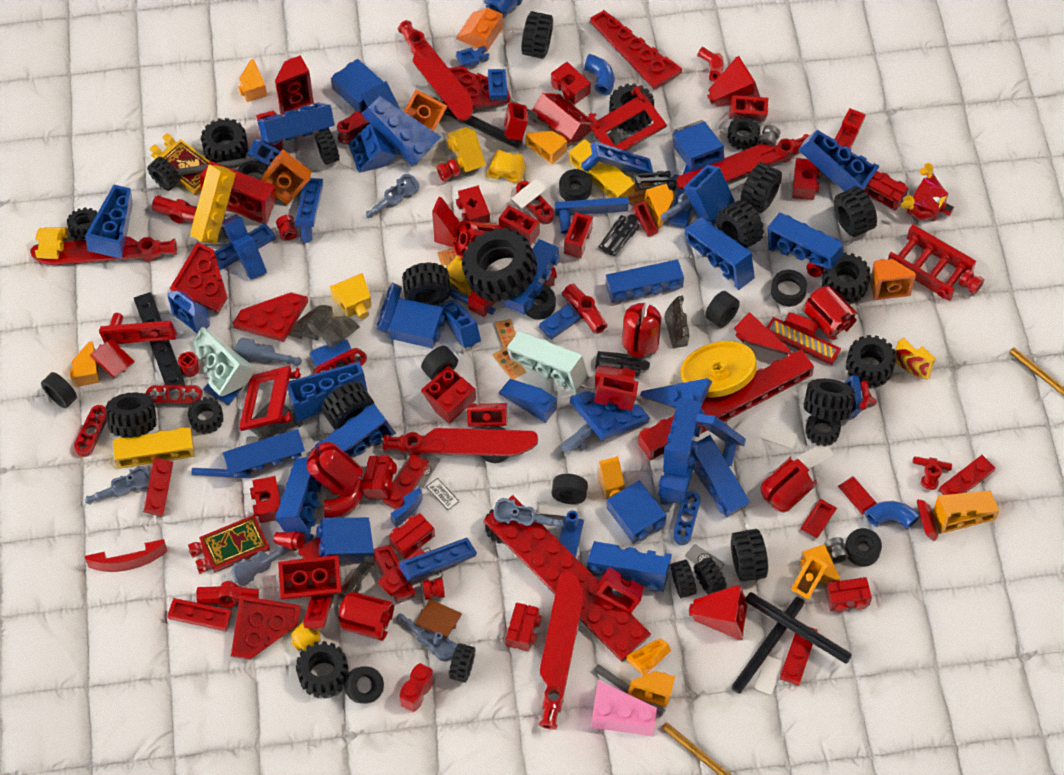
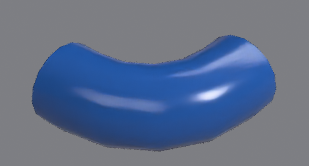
[584,54,615,95]
[864,501,920,529]

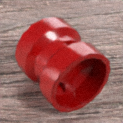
[436,158,460,182]
[276,215,298,241]
[958,269,985,295]
[178,351,199,377]
[423,578,445,600]

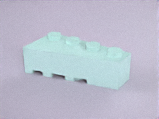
[507,331,589,395]

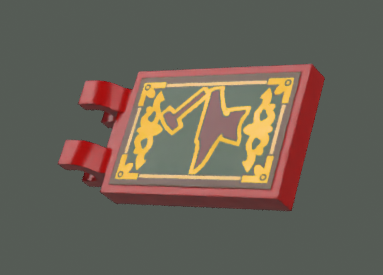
[188,515,270,574]

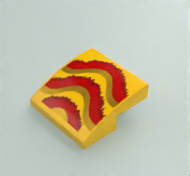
[895,337,936,380]

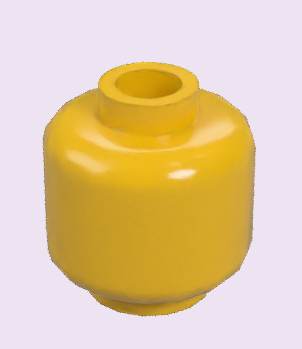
[291,623,322,651]

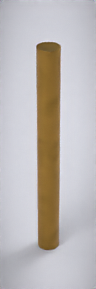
[1009,347,1064,396]
[662,722,731,775]

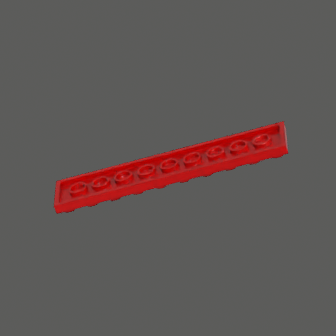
[484,495,651,662]

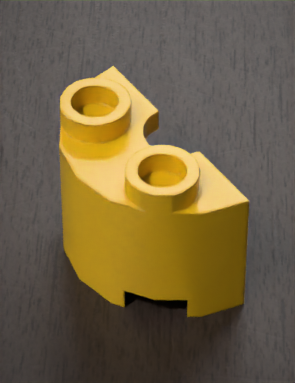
[486,150,526,183]
[35,227,68,259]
[446,257,472,296]

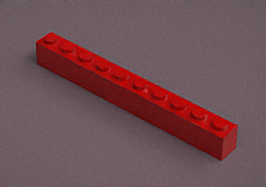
[638,349,814,461]

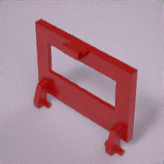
[586,86,667,151]
[239,366,301,431]

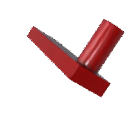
[99,313,177,344]

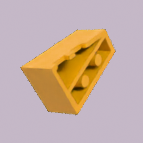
[932,490,999,534]

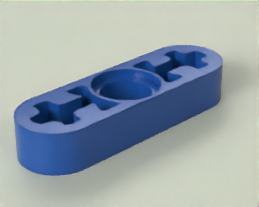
[376,282,402,333]
[673,491,700,545]

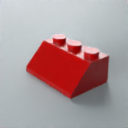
[275,55,314,116]
[531,93,592,143]
[278,555,342,600]

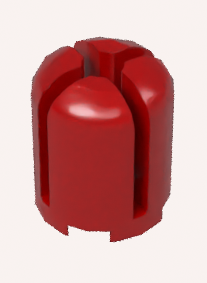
[452,221,503,258]
[804,286,858,340]
[622,303,662,358]
[306,442,363,497]
[760,456,817,513]
[338,592,394,641]

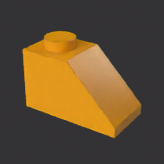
[238,59,267,102]
[525,131,567,165]
[644,184,674,229]
[69,341,100,387]
[598,456,625,499]
[799,544,840,584]
[791,554,828,600]
[627,671,675,707]

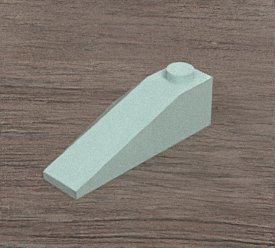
[192,327,255,396]

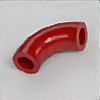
[324,478,363,518]

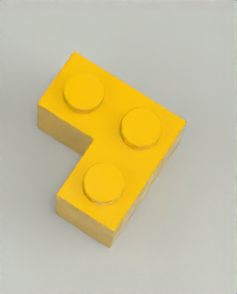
[446,127,486,172]

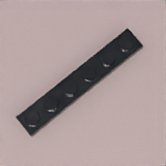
[133,292,185,391]

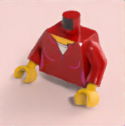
[901,163,954,221]

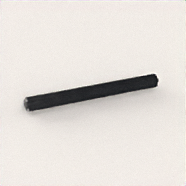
[432,97,523,149]
[746,592,852,664]
[731,596,805,694]

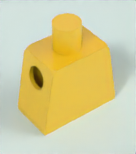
[330,273,372,319]

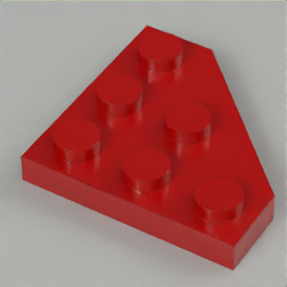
[449,66,511,109]
[169,242,228,314]
[232,292,309,342]
[230,595,301,660]

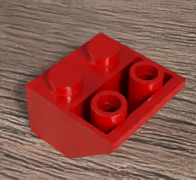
[421,366,476,424]

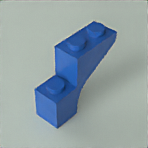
[222,214,267,280]

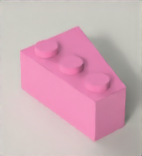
[592,680,657,736]

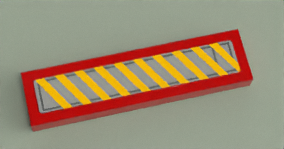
[767,317,841,366]

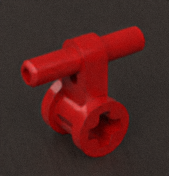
[912,456,952,490]

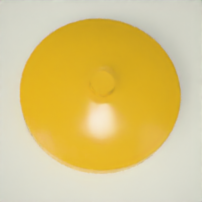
[680,341,757,397]

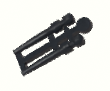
[632,171,679,190]
[599,214,639,256]
[595,351,650,377]

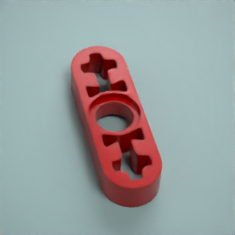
[516,181,554,224]
[313,348,367,374]
[146,384,203,403]
[74,405,107,457]

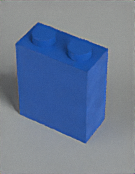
[331,58,383,112]
[672,121,725,172]
[683,165,735,224]
[388,298,446,349]
[607,480,667,544]
[316,517,374,563]

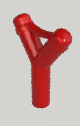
[859,381,877,410]

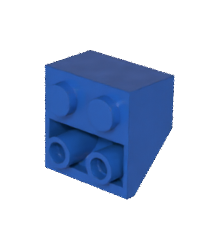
[349,124,397,172]
[658,458,695,505]

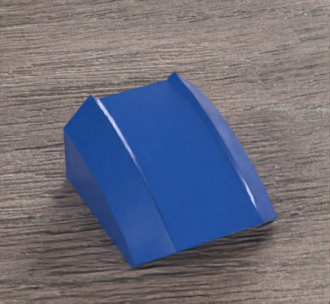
[167,291,210,334]

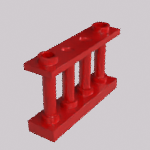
[888,224,976,301]

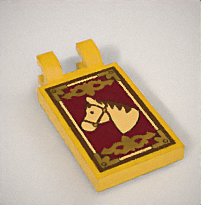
[149,133,210,195]

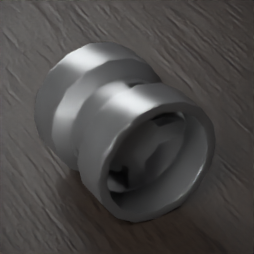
[758,125,781,147]
[824,537,849,564]

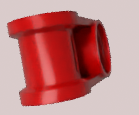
[337,112,370,144]

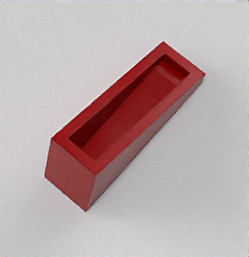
[631,201,659,237]

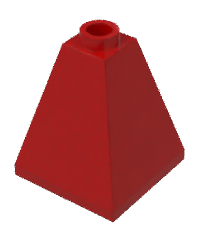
[707,56,760,107]
[689,585,748,640]

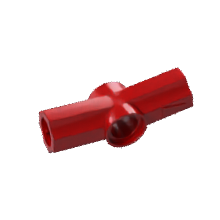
[151,195,197,224]
[562,284,608,334]
[196,581,259,608]

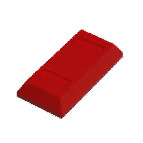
[838,476,877,515]
[800,499,837,539]
[917,499,938,541]

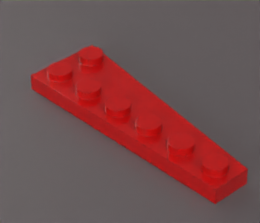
[590,10,682,90]

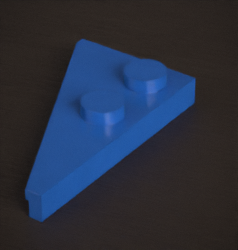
[640,378,712,408]

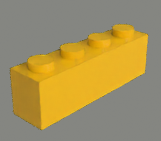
[569,139,635,198]
[190,165,236,244]
[113,427,195,469]

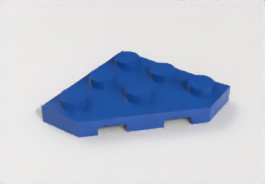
[570,391,650,441]

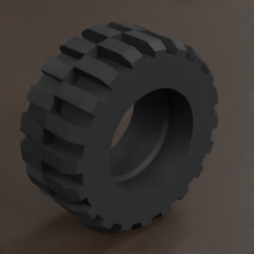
[462,228,537,301]

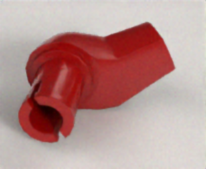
[697,47,724,82]

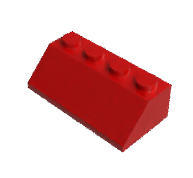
[200,161,276,224]

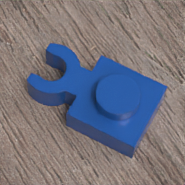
[456,46,490,68]

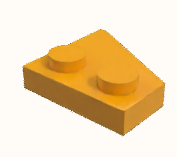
[626,638,671,676]

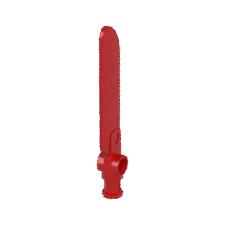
[398,20,473,121]
[676,134,809,191]
[30,236,177,265]
[383,428,538,456]
[539,571,583,730]

